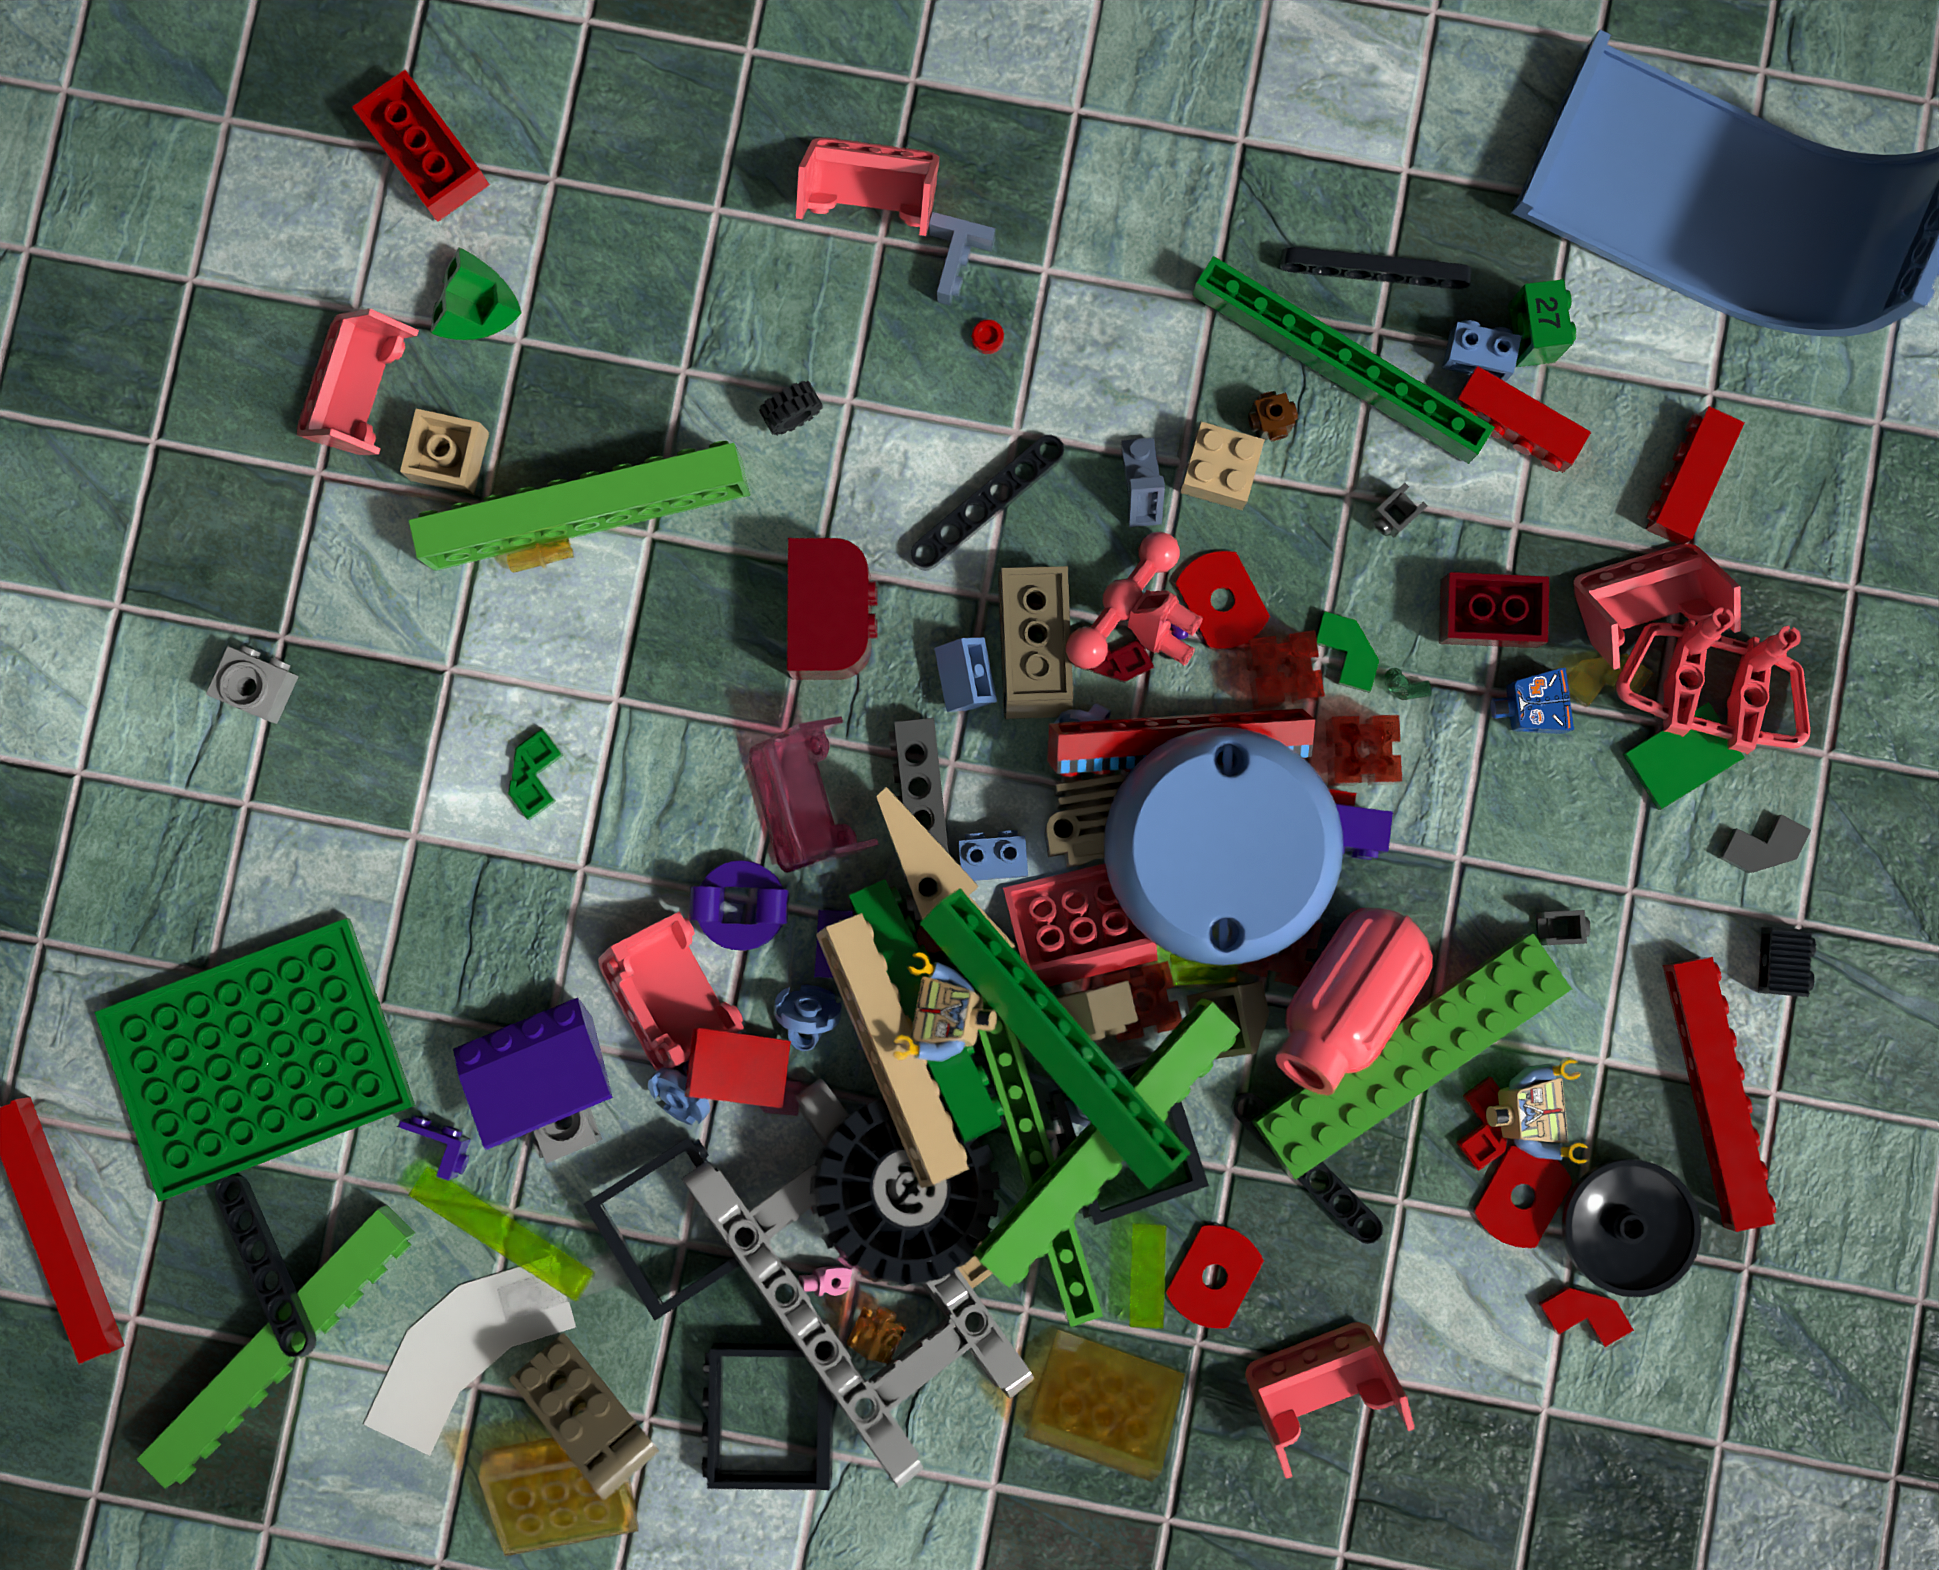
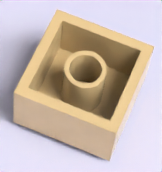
[400,409,489,495]
[1180,422,1265,510]

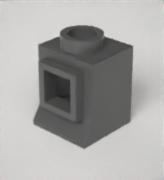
[1371,483,1428,538]
[1535,910,1591,945]

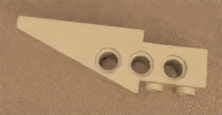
[876,787,1015,948]

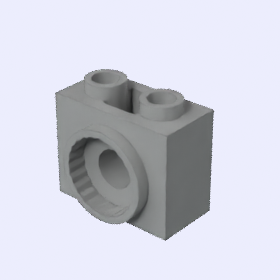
[206,645,299,724]
[533,1108,603,1164]

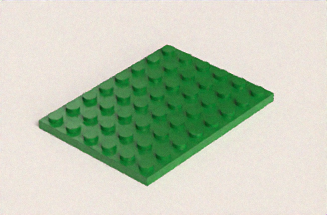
[94,918,415,1202]

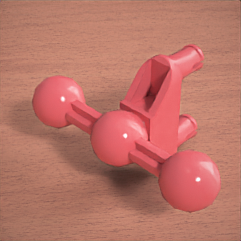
[1066,531,1203,669]

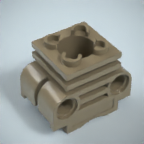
[1044,770,1124,868]

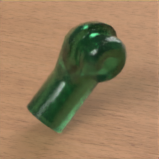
[1384,668,1432,701]

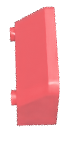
[796,138,939,236]
[297,309,419,455]
[1574,544,1741,670]
[1245,1322,1414,1478]

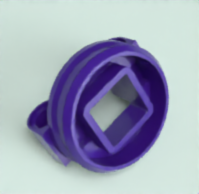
[689,861,789,951]

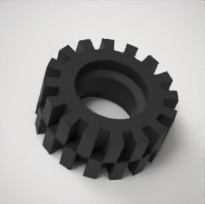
[759,381,823,435]

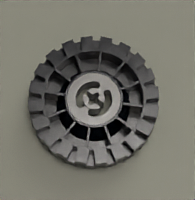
[810,1098,1000,1287]

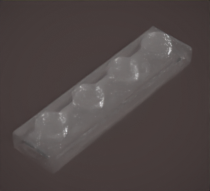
[497,1251,630,1322]

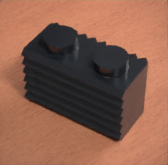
[1758,927,1816,997]

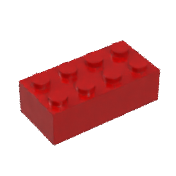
[352,69,490,222]

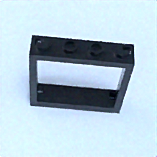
[1046,1060,1209,1226]
[583,1136,753,1321]
[701,1343,834,1490]

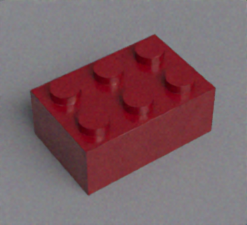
[1439,572,1549,648]

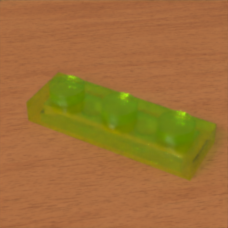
[1129,1223,1166,1329]

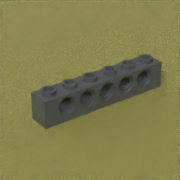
[889,718,949,921]

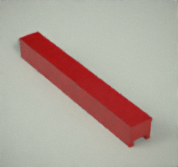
[0,1097,125,1364]

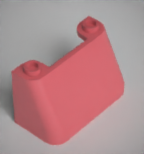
[598,911,744,1071]

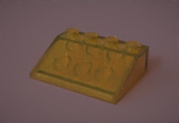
[1023,1330,1185,1482]
[478,1437,639,1556]

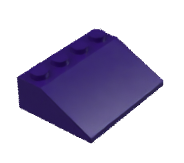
[453,997,613,1150]

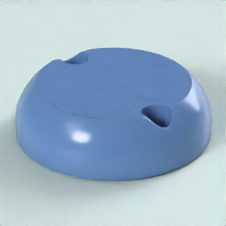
[1104,727,1343,965]

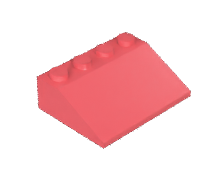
[1003,864,1158,987]

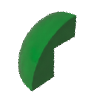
[431,247,521,340]

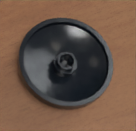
[1562,1158,1701,1297]

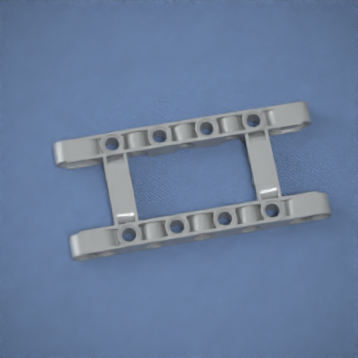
[682,1078,1034,1489]

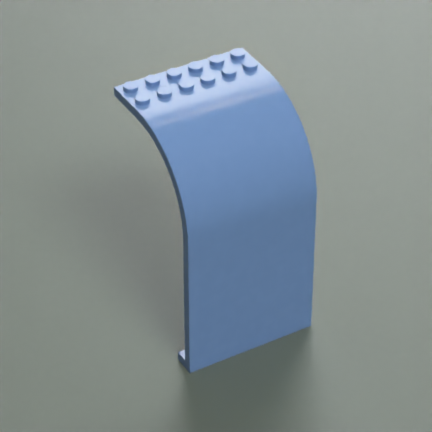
[1512,29,1939,337]

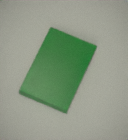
[1622,702,1745,810]

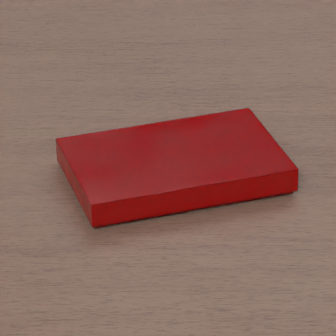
[685,1028,791,1108]

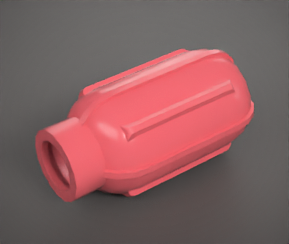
[1276,907,1433,1095]

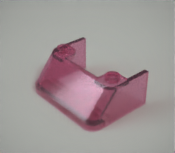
[748,716,879,873]

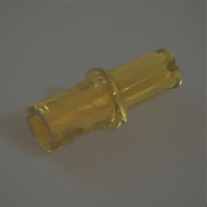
[507,537,574,573]

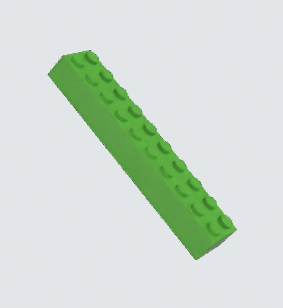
[409,441,751,571]
[1251,933,1572,1180]

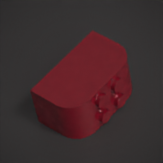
[787,538,878,680]

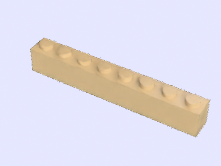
[816,913,969,1188]

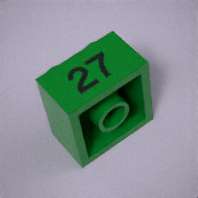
[1508,279,1576,367]

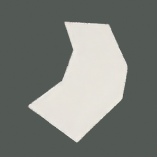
[363,1256,576,1456]

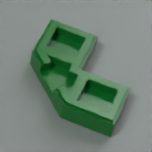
[1314,611,1379,693]
[508,728,563,820]

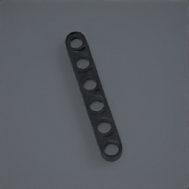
[1280,247,1472,289]
[911,435,1064,571]
[1231,1092,1383,1244]
[214,1175,317,1357]

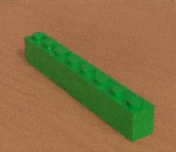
[849,879,1004,1143]

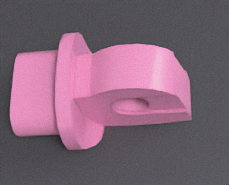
[798,1266,852,1296]

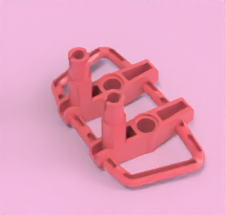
[1616,608,1810,755]

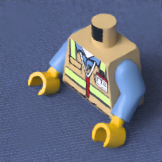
[893,953,997,1061]
[1486,1057,1588,1164]

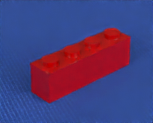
[1454,366,1591,473]
[1645,406,1745,545]

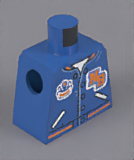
[1491,668,1574,734]

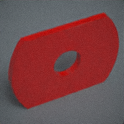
[1175,551,1270,649]
[1473,1145,1573,1248]
[1166,1225,1264,1329]

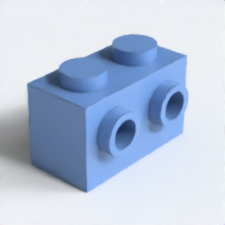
[1442,320,1522,382]
[934,637,997,712]
[959,830,1028,881]

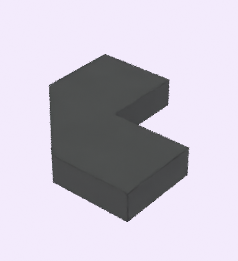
[1719,815,1811,873]

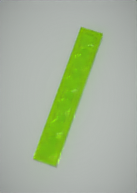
[408,1166,596,1302]

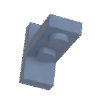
[929,212,995,306]
[1121,438,1165,527]

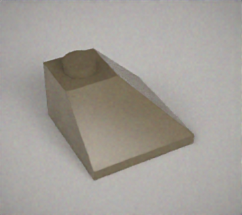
[1187,981,1269,1059]

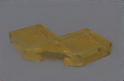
[1567,654,1653,707]

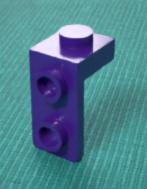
[397,1115,470,1181]

